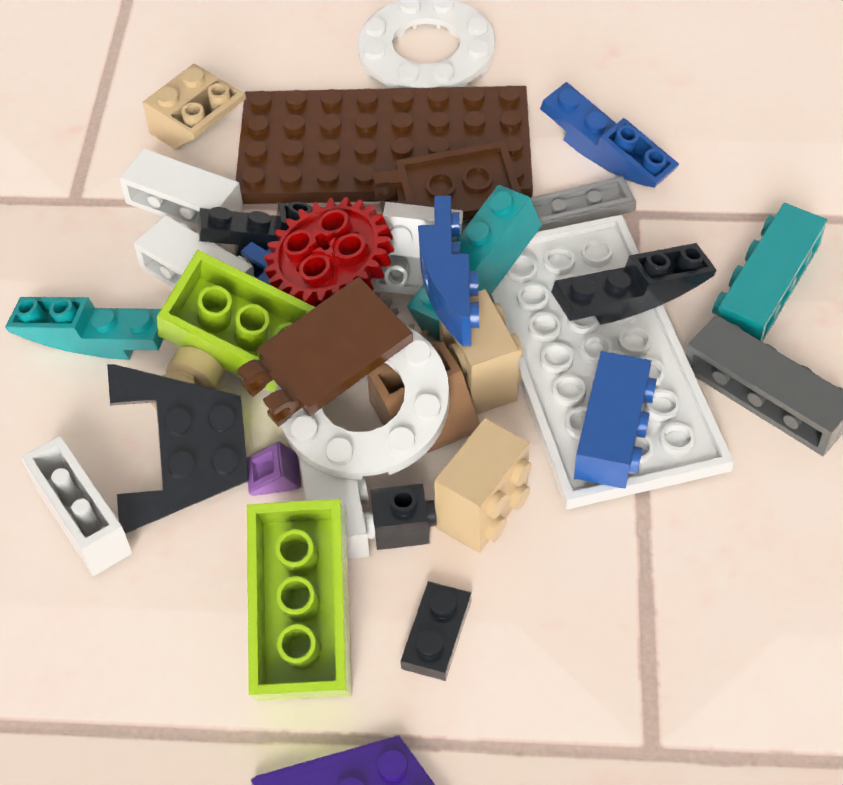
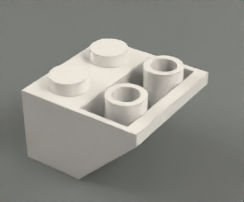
[375,202,463,295]

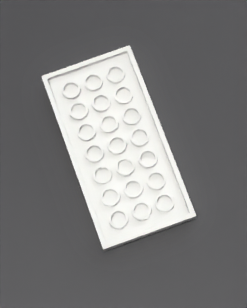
[490,214,734,509]

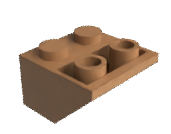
[367,341,480,455]

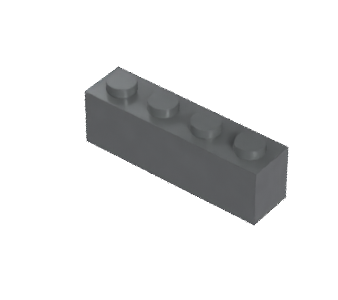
[686,315,843,457]

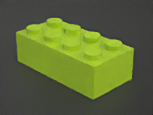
[157,249,315,392]
[246,499,352,701]

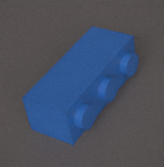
[574,351,657,489]

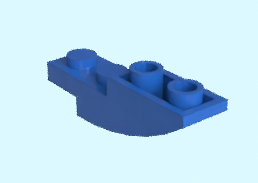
[540,81,679,188]
[418,196,479,346]

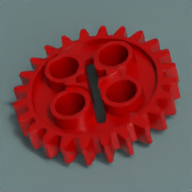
[264,197,395,307]

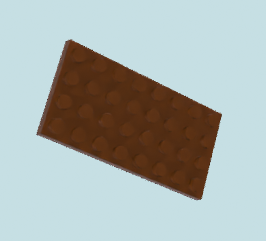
[236,86,533,204]

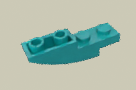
[5,297,164,360]

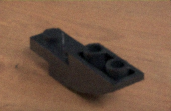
[198,202,324,256]
[551,243,717,325]

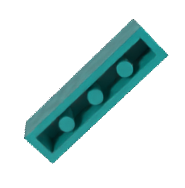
[407,185,542,340]
[712,202,828,342]

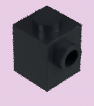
[370,483,437,550]

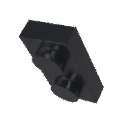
[400,581,472,681]

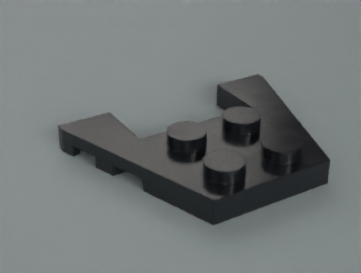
[107,364,248,534]

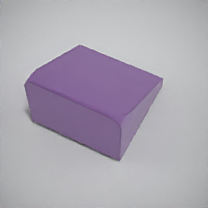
[246,441,302,496]

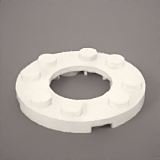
[358,0,495,89]
[276,326,450,480]

